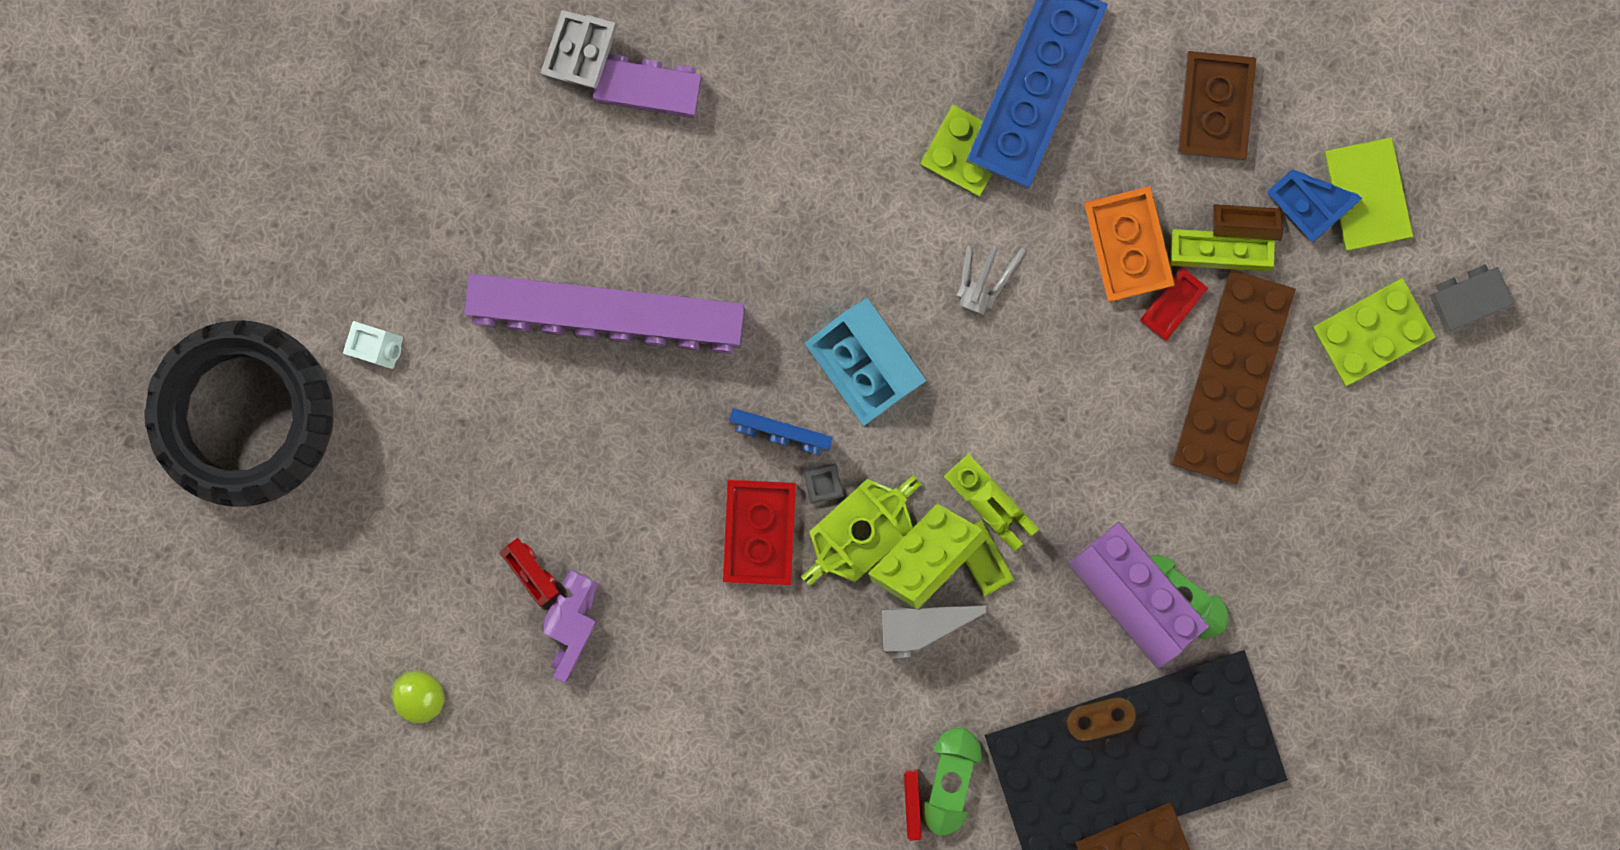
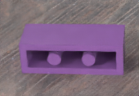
[593,54,702,118]

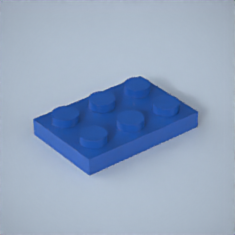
[729,408,833,456]

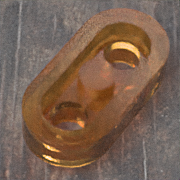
[1067,697,1136,741]

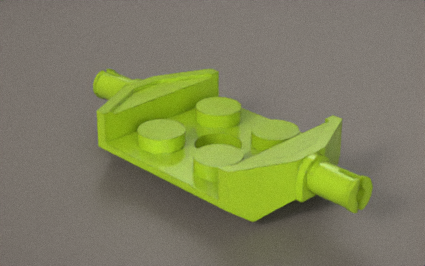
[800,474,922,587]

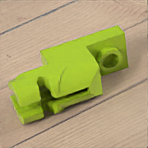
[943,453,1039,552]

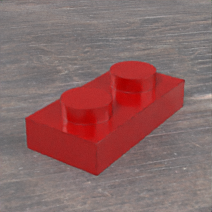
[500,538,559,607]

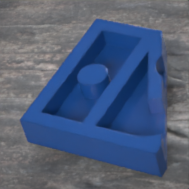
[1267,169,1362,243]

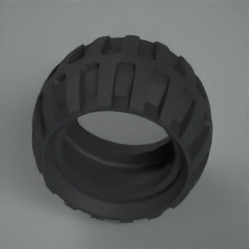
[144,320,334,507]

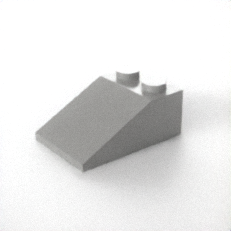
[881,605,986,658]

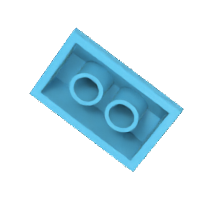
[804,298,927,426]

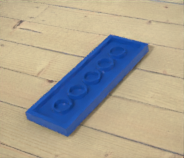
[965,0,1108,190]

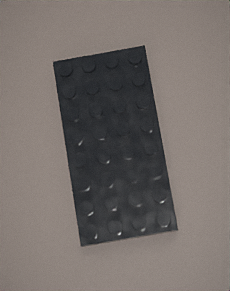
[984,650,1288,850]

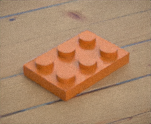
[1084,186,1175,302]

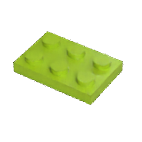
[1312,278,1435,387]
[868,503,987,609]

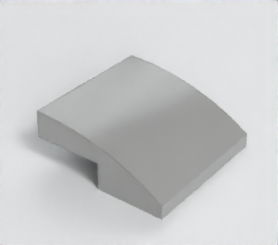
[540,10,618,89]

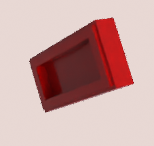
[1139,267,1208,342]
[904,769,923,841]

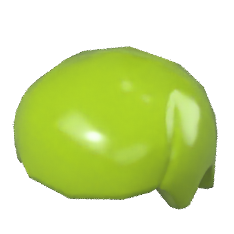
[391,670,445,724]

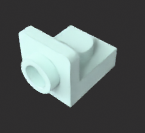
[343,321,403,369]

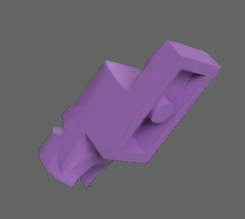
[544,569,599,683]

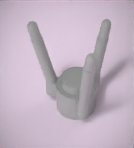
[957,245,1026,315]

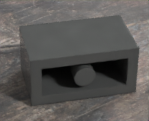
[1430,264,1514,333]

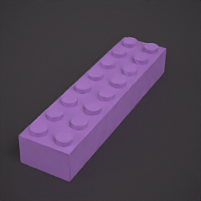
[464,273,745,354]

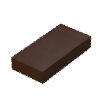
[1212,204,1283,241]

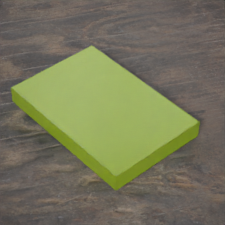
[1324,137,1413,252]

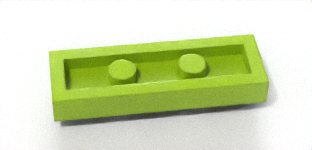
[1170,229,1275,272]

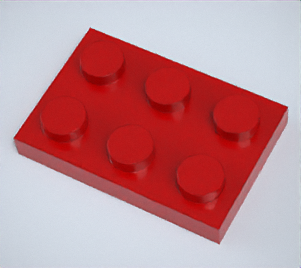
[723,480,796,585]

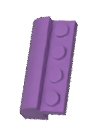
[1067,521,1209,669]

